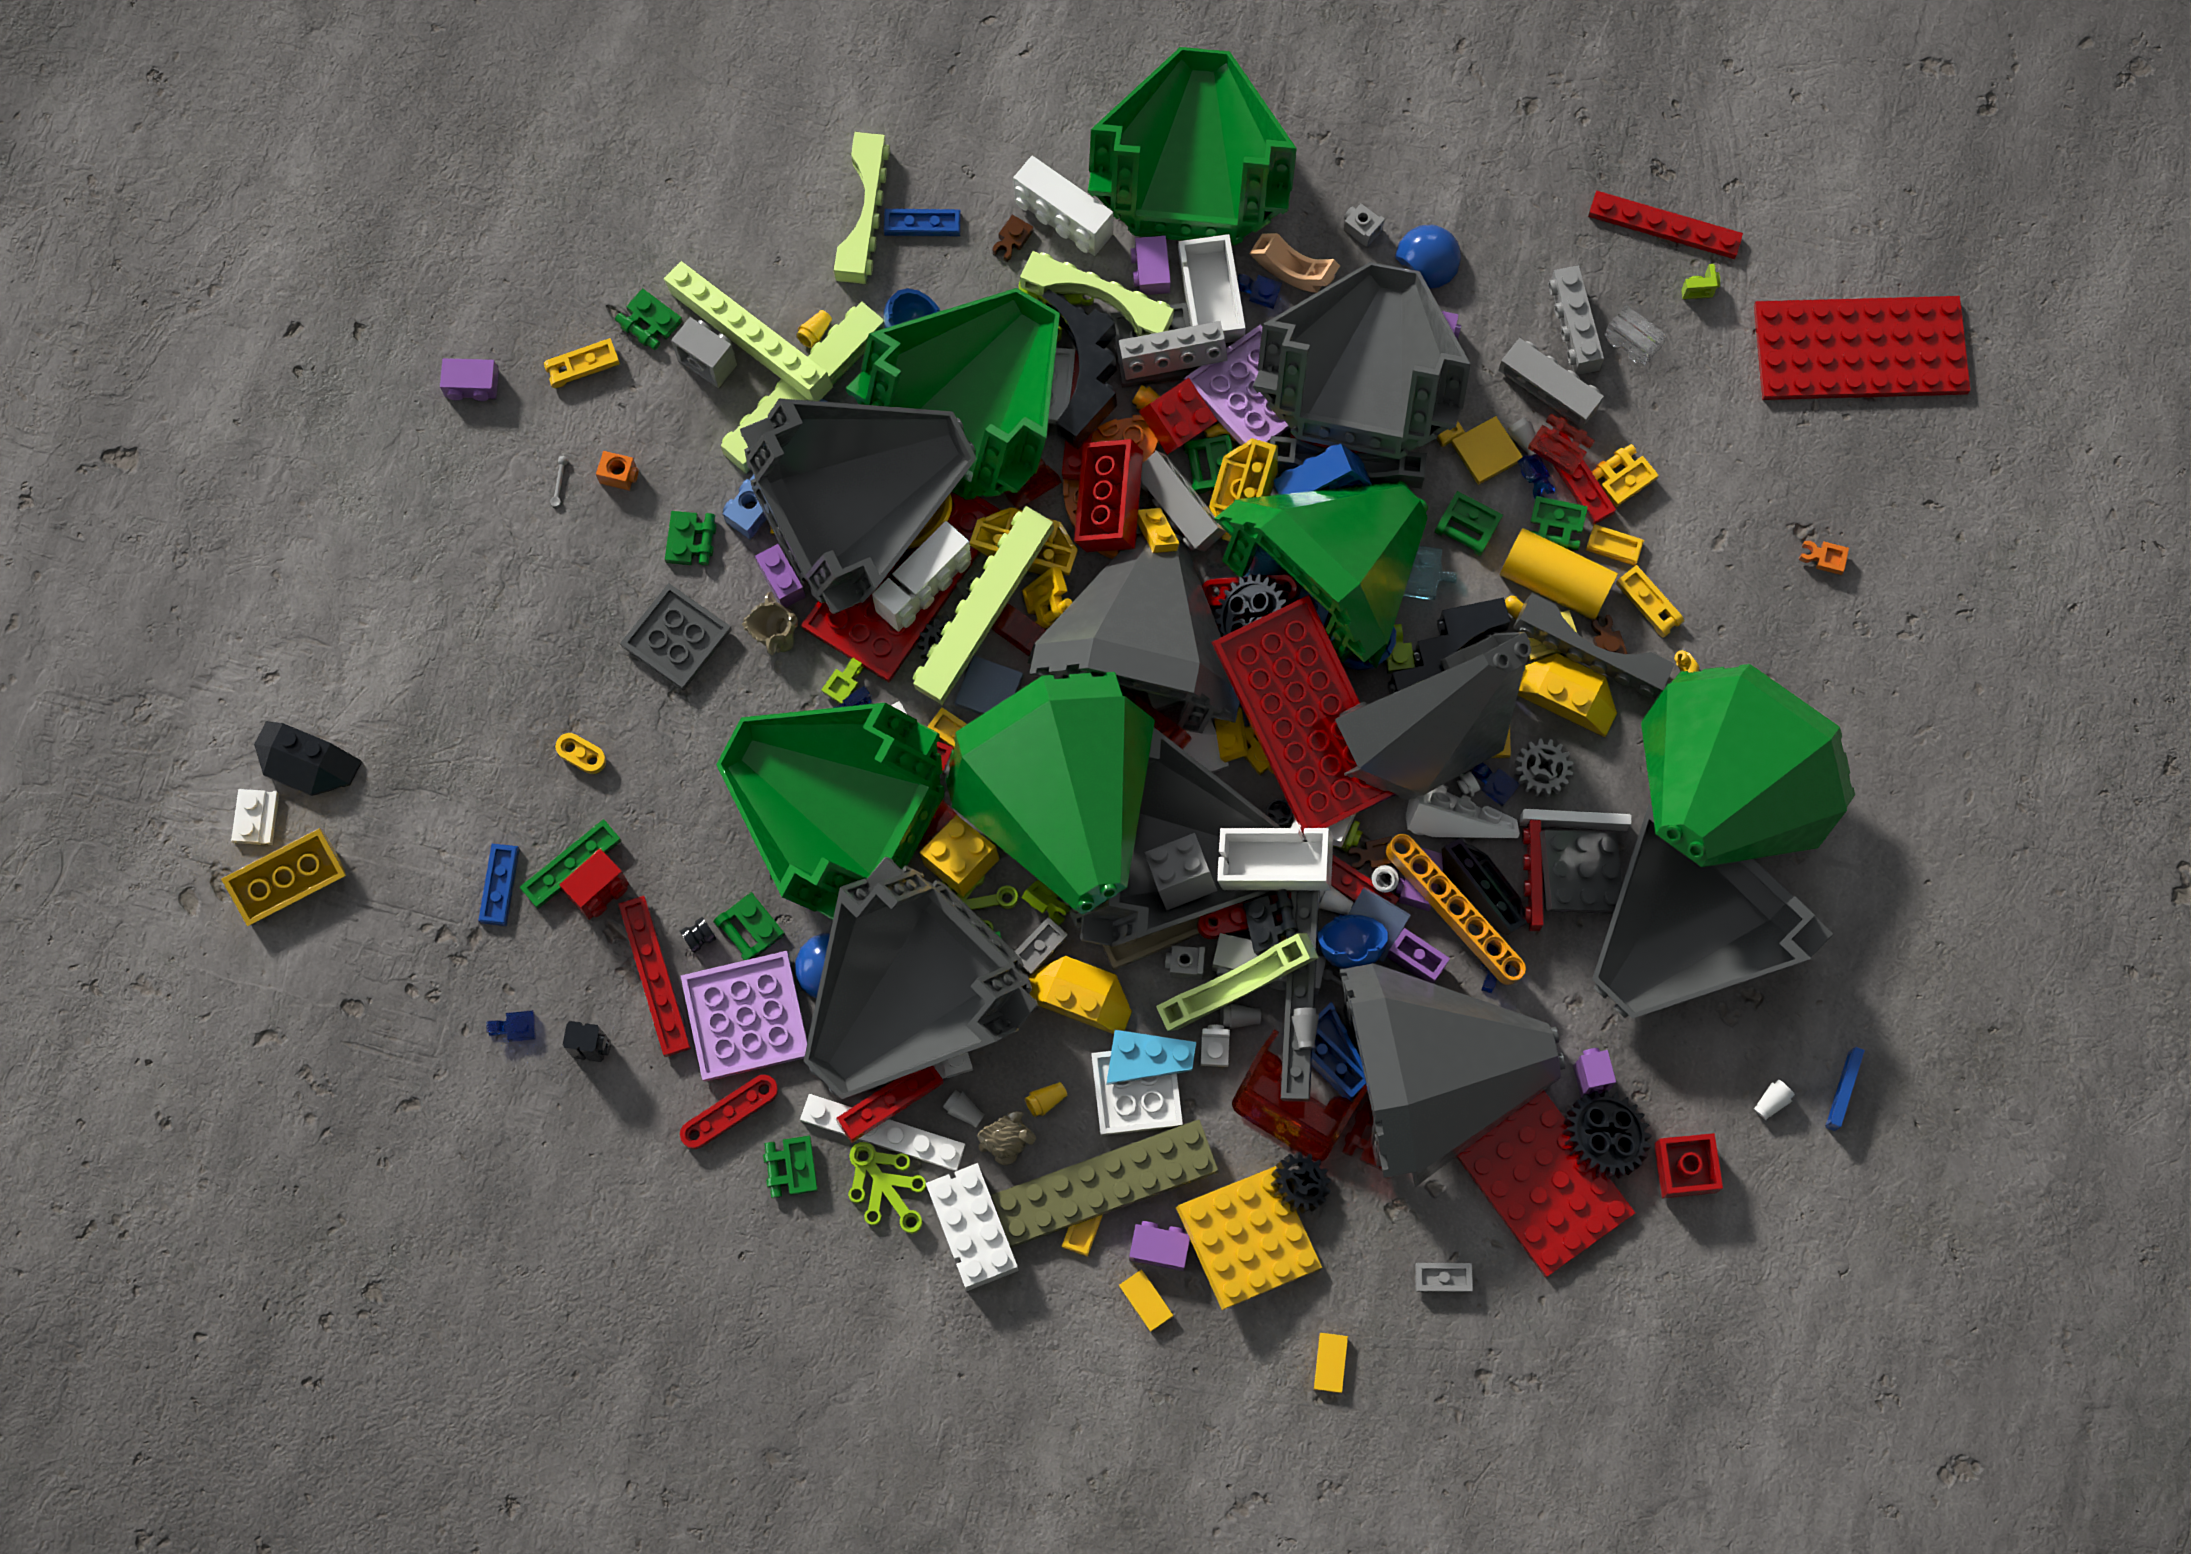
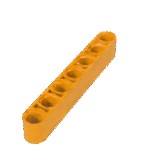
[1386,834,1526,985]

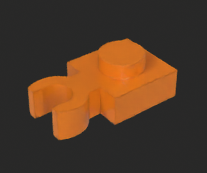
[1799,541,1849,575]

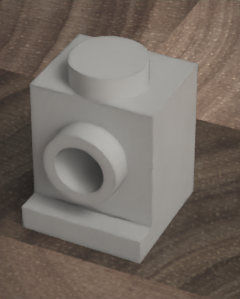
[1343,204,1385,247]
[1165,946,1205,980]

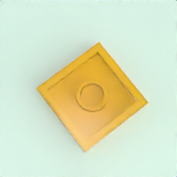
[1451,416,1523,485]

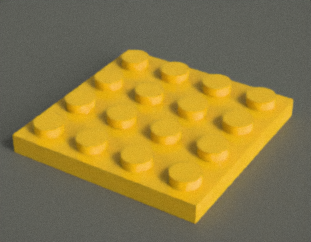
[1176,1166,1322,1310]

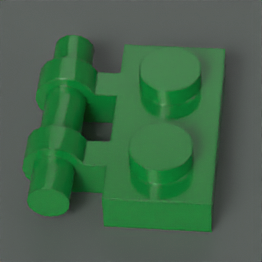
[615,288,683,350]
[1529,496,1588,551]
[665,511,717,566]
[763,1135,818,1198]

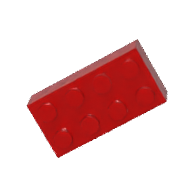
[1074,439,1143,552]

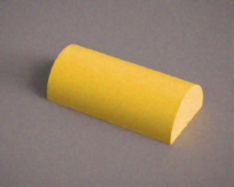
[1500,528,1618,620]
[221,828,346,926]

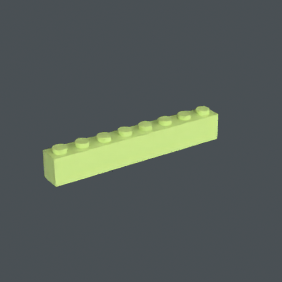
[664,261,833,401]
[721,302,885,474]
[913,506,1054,705]

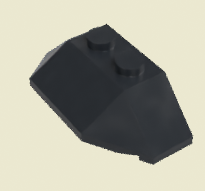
[254,721,362,796]
[1442,837,1527,935]

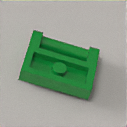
[1183,435,1233,494]
[1434,491,1503,556]
[713,892,785,961]

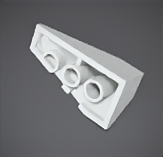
[1406,785,1520,838]

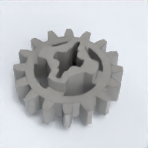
[1514,738,1574,797]

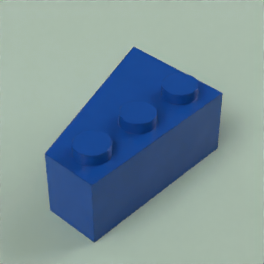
[1273,444,1372,495]
[1312,1001,1367,1103]

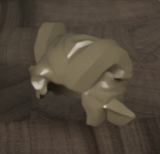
[742,592,798,656]
[977,1111,1036,1166]

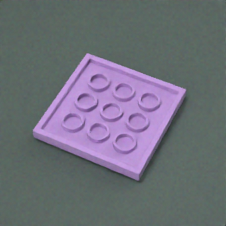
[1184,325,1290,445]
[681,951,807,1082]

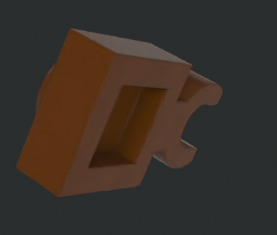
[993,215,1034,262]
[1591,615,1628,654]
[1348,836,1394,870]

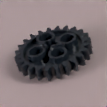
[1215,574,1293,636]
[1563,1090,1652,1179]

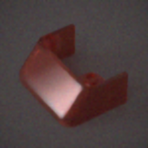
[1232,1029,1368,1161]

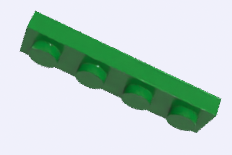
[520,819,622,909]

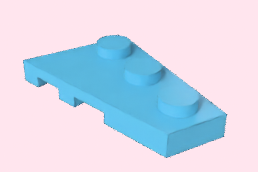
[1106,1030,1196,1085]

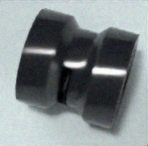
[1265,799,1293,828]
[679,917,717,953]

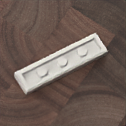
[1520,809,1631,831]

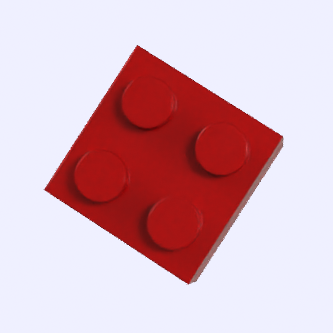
[1139,378,1217,455]
[559,849,629,920]
[1654,1133,1723,1199]

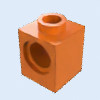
[596,451,639,491]

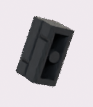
[562,1021,611,1062]

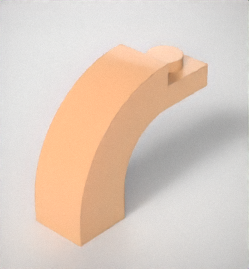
[1249,233,1340,293]

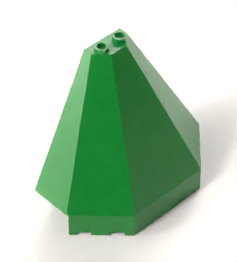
[1087,47,1297,246]
[845,288,1060,500]
[1214,481,1428,668]
[1641,664,1855,867]
[946,672,1155,915]
[716,703,945,920]

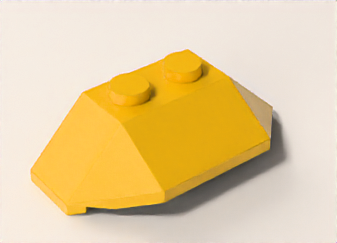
[1209,438,1278,541]
[969,507,1078,575]
[1518,653,1617,737]
[1029,956,1132,1034]

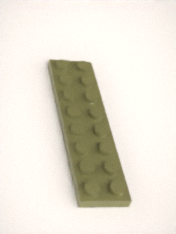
[992,1119,1219,1248]

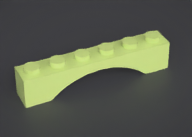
[834,132,890,284]
[1020,251,1174,336]
[1156,933,1319,1031]

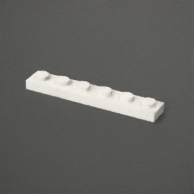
[800,1094,966,1171]

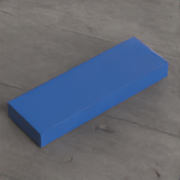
[884,209,961,236]
[478,843,520,926]
[1825,1047,1865,1131]

